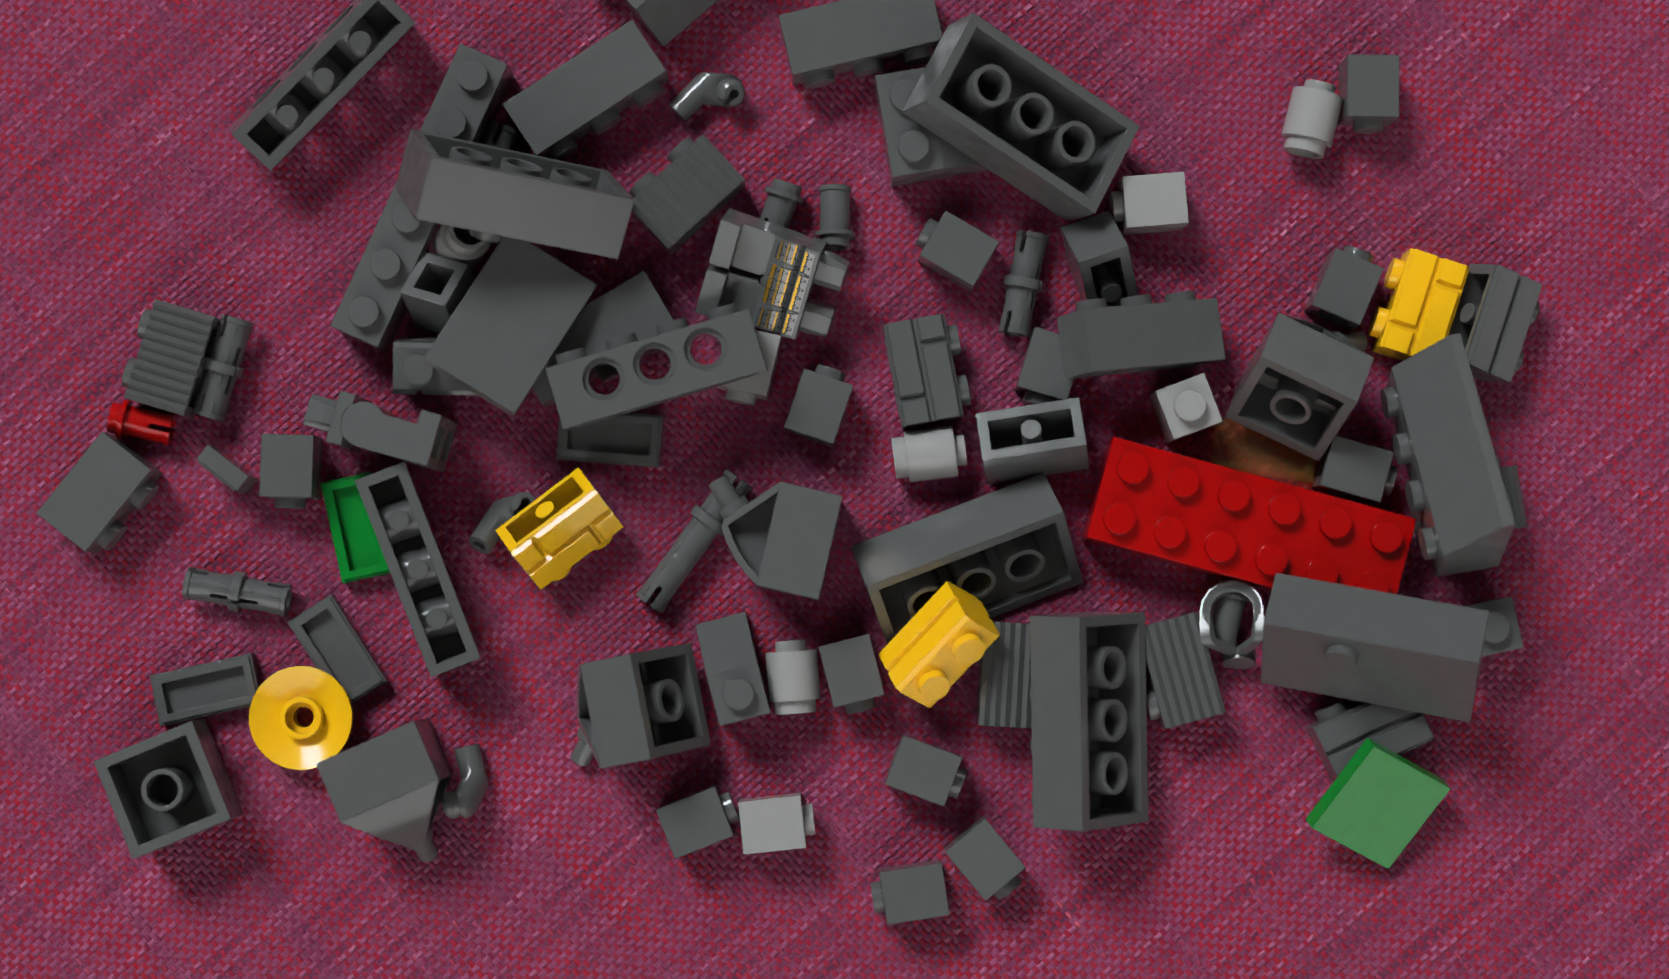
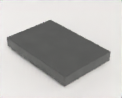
[423,237,597,417]

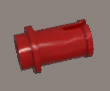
[107,399,177,446]

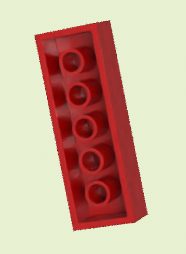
[1081,437,1417,594]

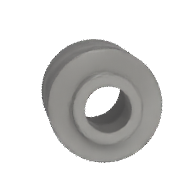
[1281,79,1343,159]
[429,224,491,271]
[891,425,967,482]
[765,639,821,715]

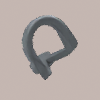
[1199,580,1265,669]

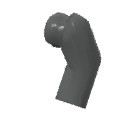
[668,72,746,122]
[468,492,536,554]

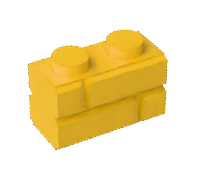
[1368,248,1470,361]
[495,467,623,590]
[878,581,1000,708]

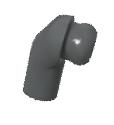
[441,744,489,819]

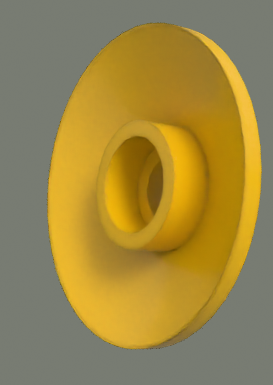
[249,666,353,770]

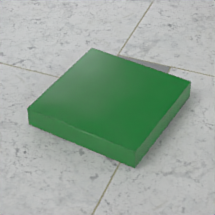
[1306,737,1451,869]

